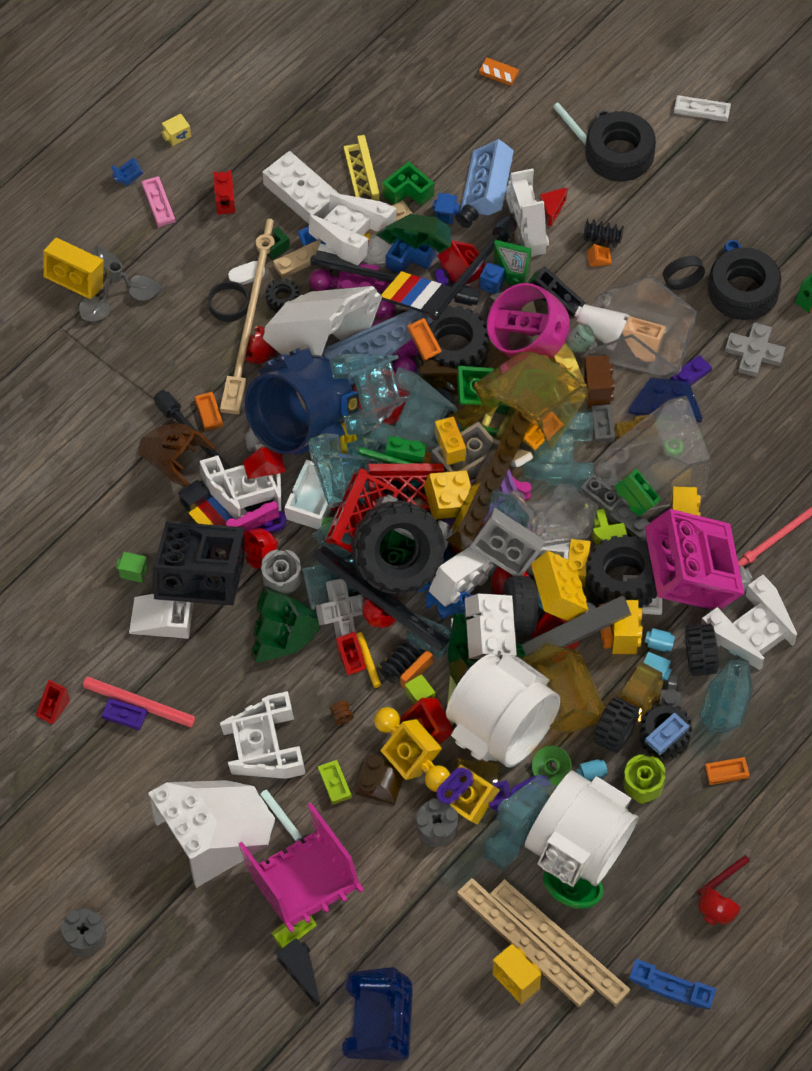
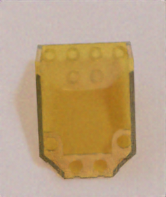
[473,351,589,449]

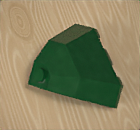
[376,214,451,253]
[251,586,321,663]

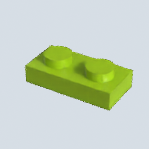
[318,760,352,805]
[271,916,317,949]

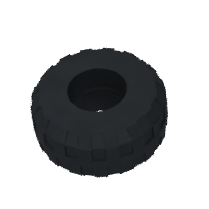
[503,576,538,636]

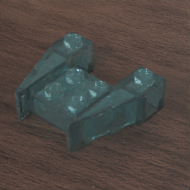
[329,354,408,435]
[369,367,458,451]
[523,412,594,491]
[308,433,379,508]
[484,775,557,871]

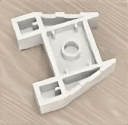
[506,168,549,257]
[309,193,397,266]
[200,443,281,520]
[701,575,797,670]
[220,691,306,779]

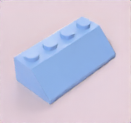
[460,139,514,215]

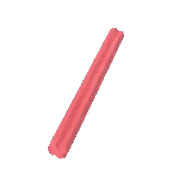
[83,677,195,727]

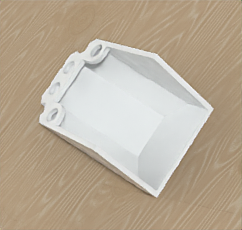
[263,286,382,356]
[148,780,275,888]

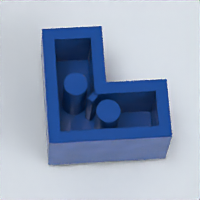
[385,239,437,274]

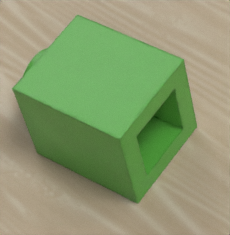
[116,552,148,583]

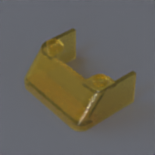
[522,643,605,733]

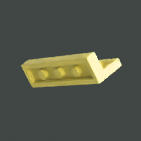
[344,135,380,201]

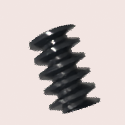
[583,219,624,248]
[378,640,422,683]

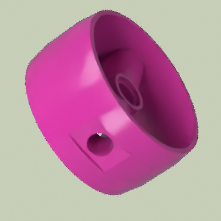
[487,283,570,365]

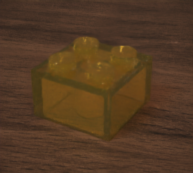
[621,661,664,722]

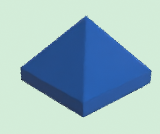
[297,226,319,247]

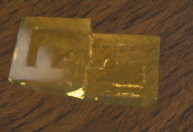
[449,405,491,430]
[454,758,499,784]

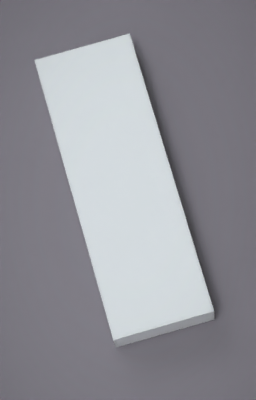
[674,95,731,122]

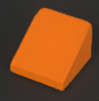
[587,244,612,266]

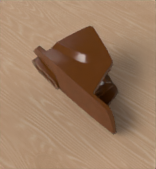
[138,424,216,487]

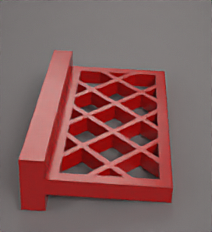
[366,464,444,511]
[325,468,399,553]

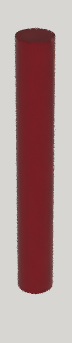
[697,855,750,896]

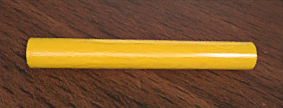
[356,632,381,688]

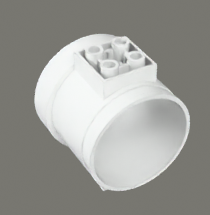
[446,653,560,767]
[525,770,639,887]

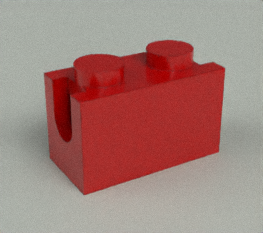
[213,170,236,215]

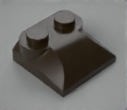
[420,359,459,395]
[355,754,404,805]

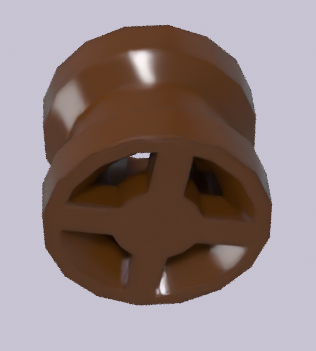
[330,701,354,725]

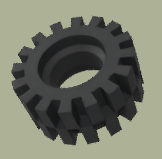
[265,278,299,313]

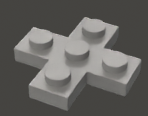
[725,322,786,377]
[315,578,364,638]

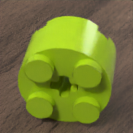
[623,755,666,804]

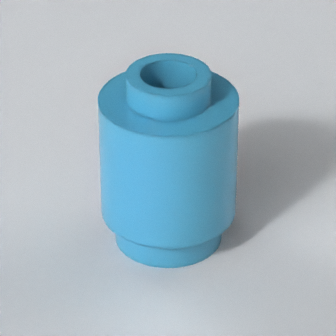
[644,628,675,652]
[576,759,608,782]

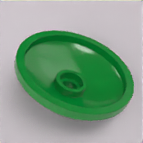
[543,870,603,909]

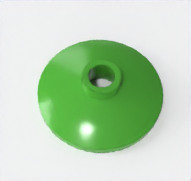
[532,746,571,787]

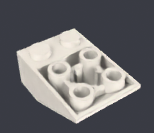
[129,594,194,639]

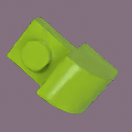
[592,509,627,546]

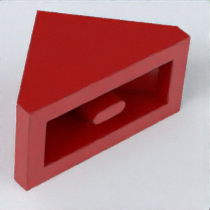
[540,188,568,227]
[243,447,286,479]
[336,631,367,675]
[36,680,70,725]

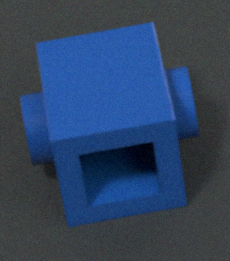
[432,193,460,224]
[480,262,505,294]

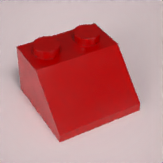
[437,240,486,285]
[399,698,454,745]

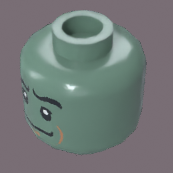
[566,324,594,352]

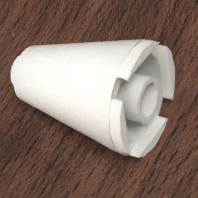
[574,304,630,350]

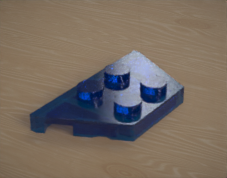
[628,377,703,423]

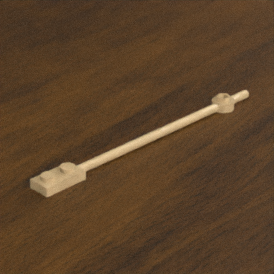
[220,219,275,415]

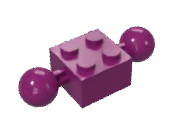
[308,264,392,293]
[371,300,418,381]

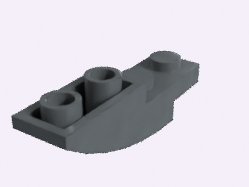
[580,474,650,538]

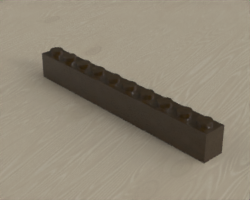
[446,390,541,551]

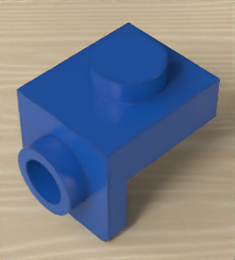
[111,158,144,186]

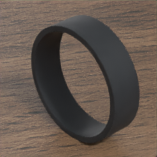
[662,256,705,290]
[208,281,249,322]

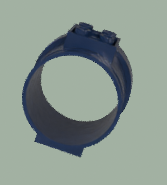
[245,348,352,456]

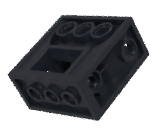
[153,521,245,606]

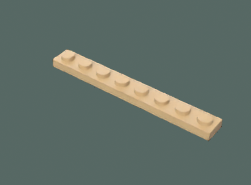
[273,201,412,278]
[457,878,594,1008]
[490,879,630,1007]

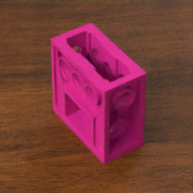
[645,509,745,610]

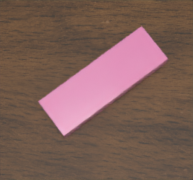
[141,176,176,228]

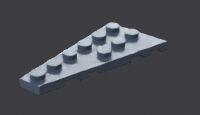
[323,309,434,386]

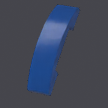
[629,959,717,1009]

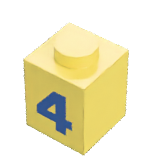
[161,114,191,146]

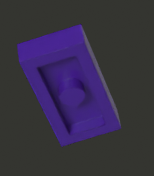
[670,355,712,392]
[102,698,148,731]

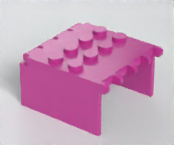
[238,803,364,933]

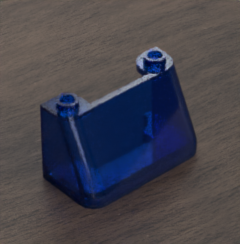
[342,967,413,1061]

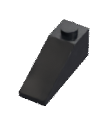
[527,266,586,317]
[276,938,320,1007]

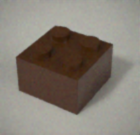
[584,355,615,409]

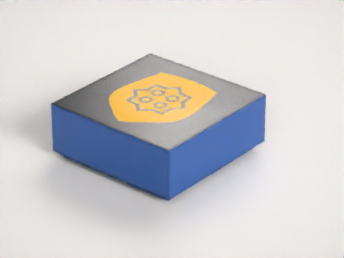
[341,391,359,416]

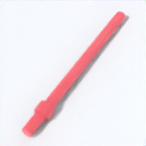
[738,507,812,567]

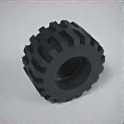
[685,623,719,676]
[593,696,639,753]
[640,703,692,759]

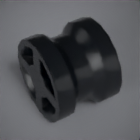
[455,204,479,228]

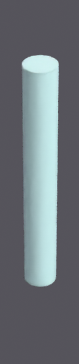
[553,103,587,145]
[260,790,302,841]

